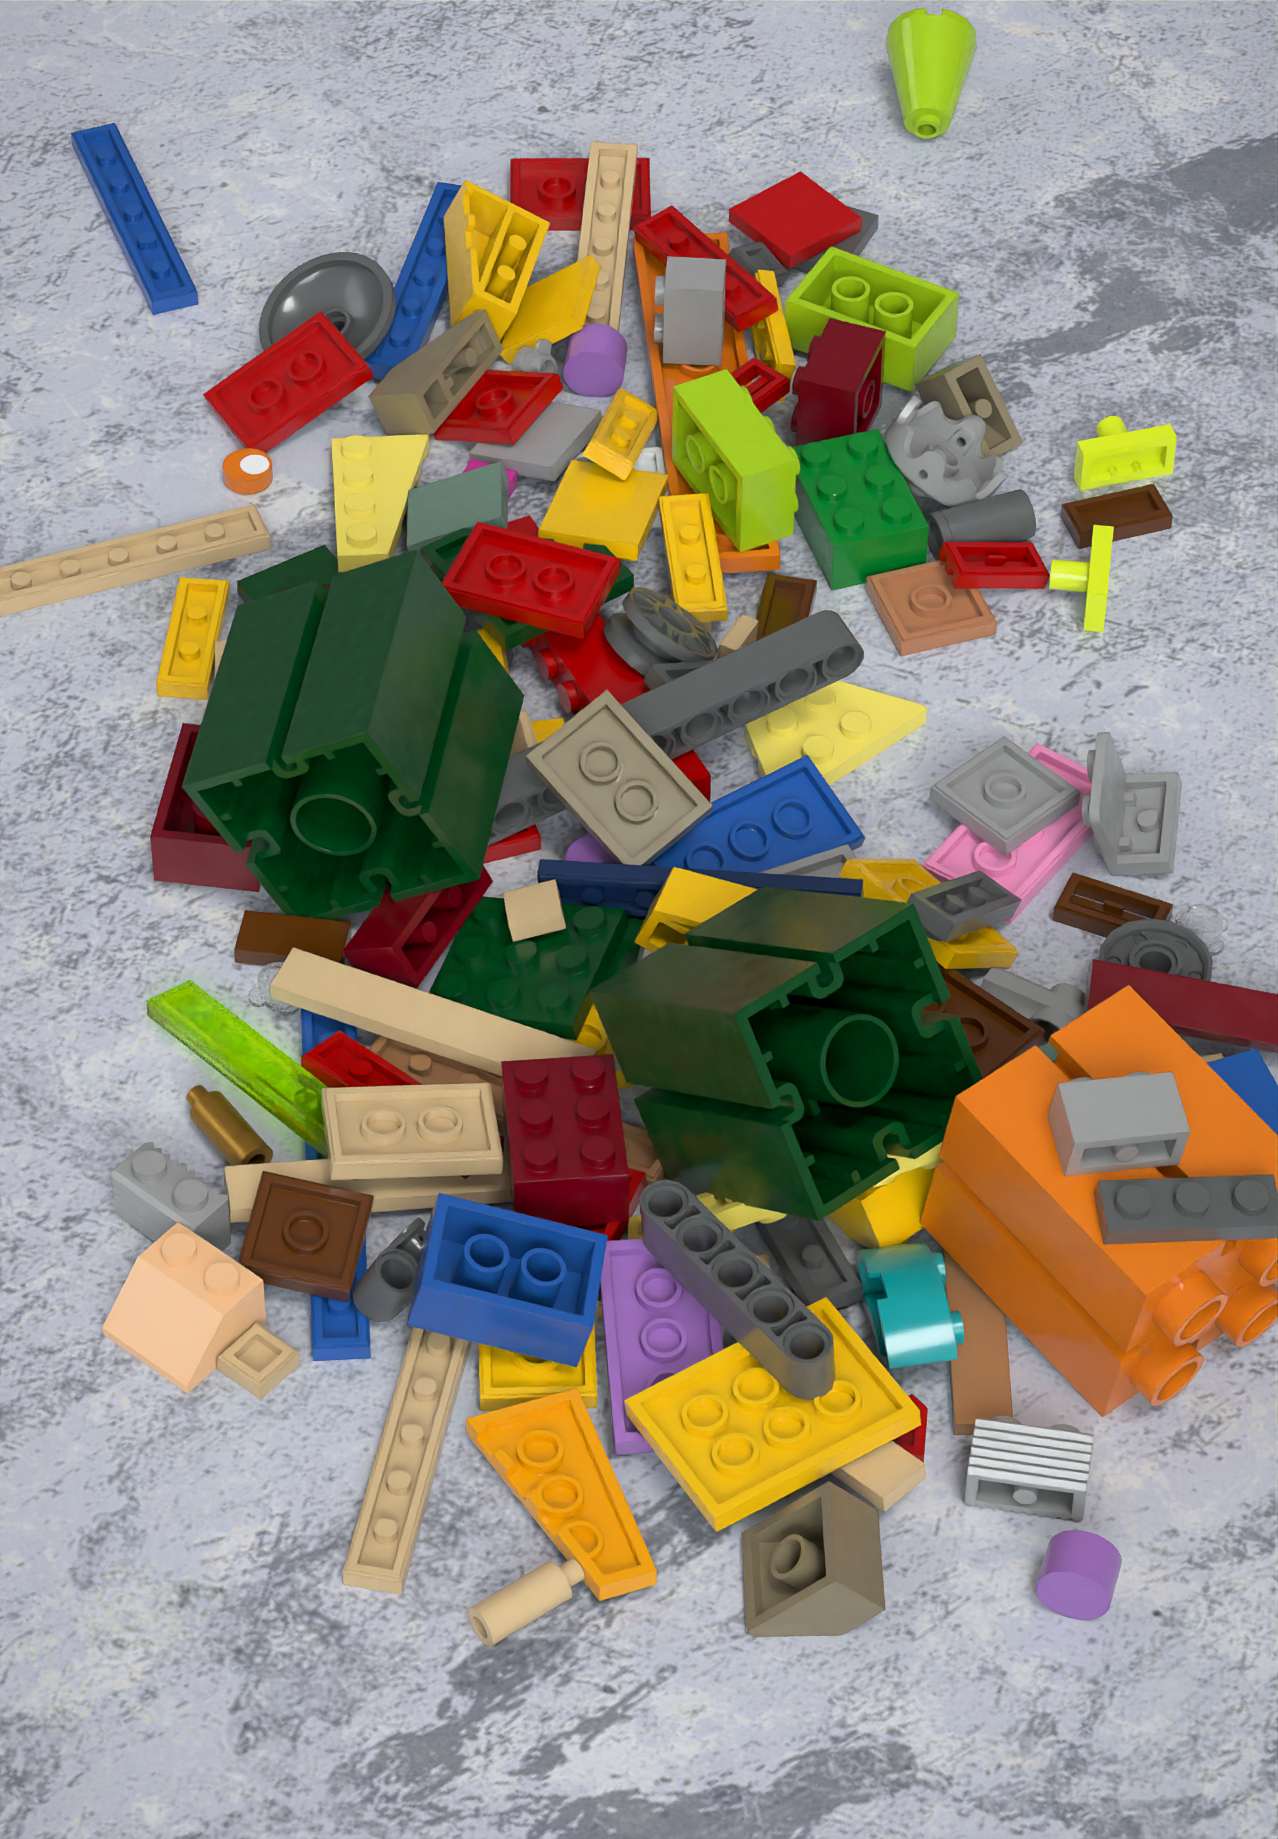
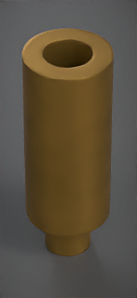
[186,1085,273,1166]

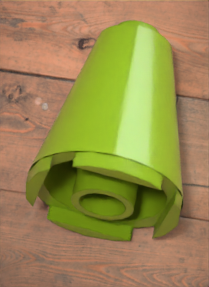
[886,8,977,139]

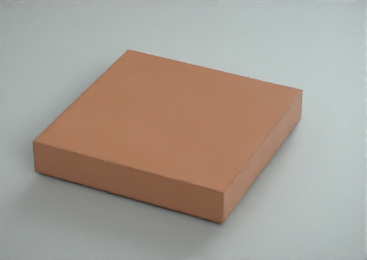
[865,560,997,657]

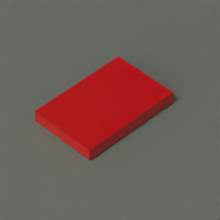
[510,158,651,231]
[203,311,374,453]
[442,521,621,639]

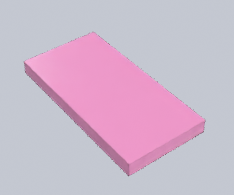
[921,743,1094,924]

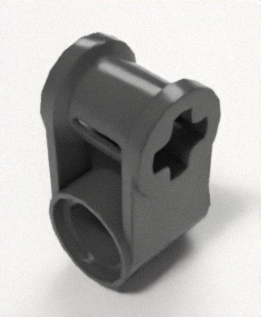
[352,1217,426,1322]

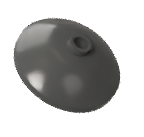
[259,252,396,359]

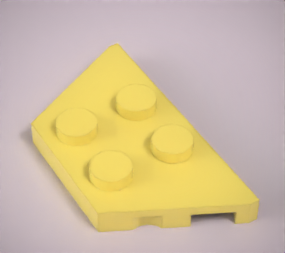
[745,681,927,786]

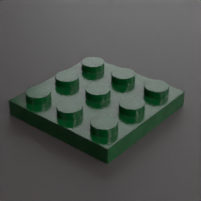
[429,896,629,1040]

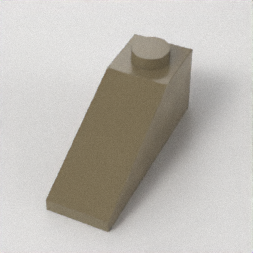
[368,309,504,436]

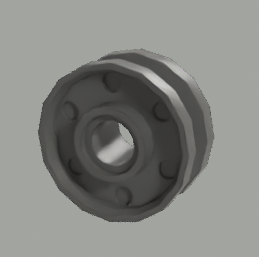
[603,587,718,676]
[1099,918,1213,981]

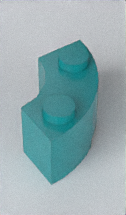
[855,1241,964,1369]

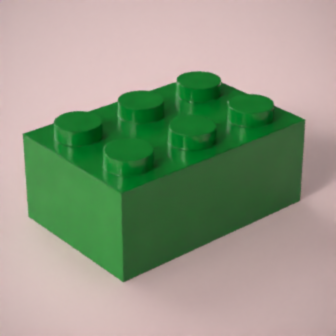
[792,429,929,591]

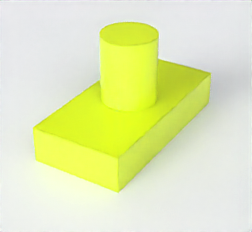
[1073,416,1177,491]
[1049,525,1114,633]

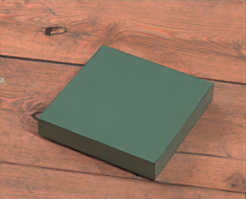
[407,461,508,553]

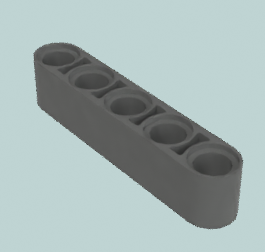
[639,1180,835,1400]

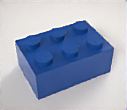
[407,1193,608,1367]

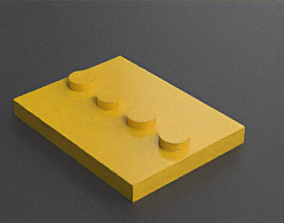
[624,1297,921,1532]

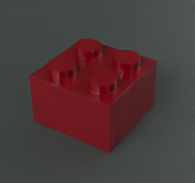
[790,318,886,446]

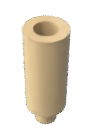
[468,1558,585,1647]

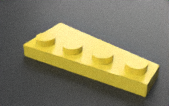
[331,434,430,572]

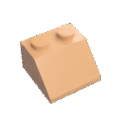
[102,1222,267,1394]

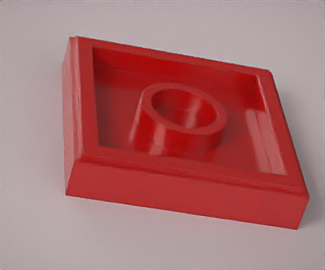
[729,171,862,269]
[433,370,563,445]

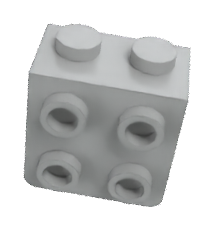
[1082,732,1182,876]

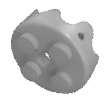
[885,395,1008,508]

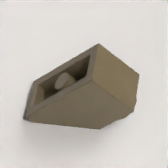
[914,354,1023,458]

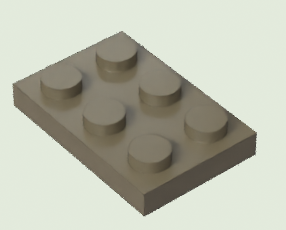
[526,690,713,866]

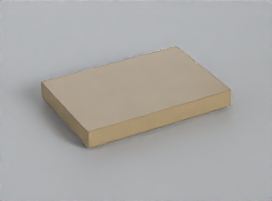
[321,1083,503,1180]

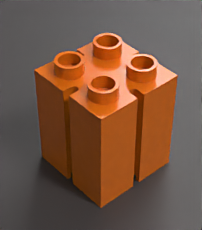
[920,985,1278,1417]

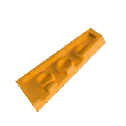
[466,1388,657,1601]

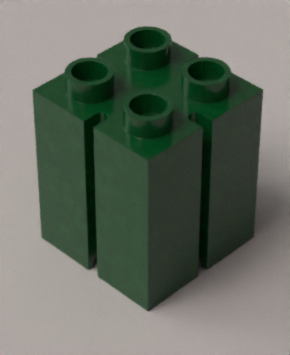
[182,549,524,920]
[589,887,983,1221]

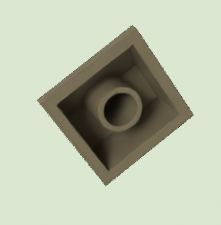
[742,1481,886,1637]

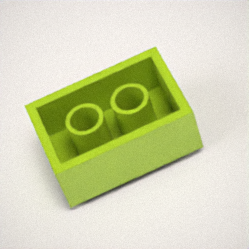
[785,246,959,392]
[672,369,800,553]

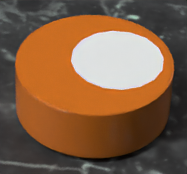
[223,448,273,495]

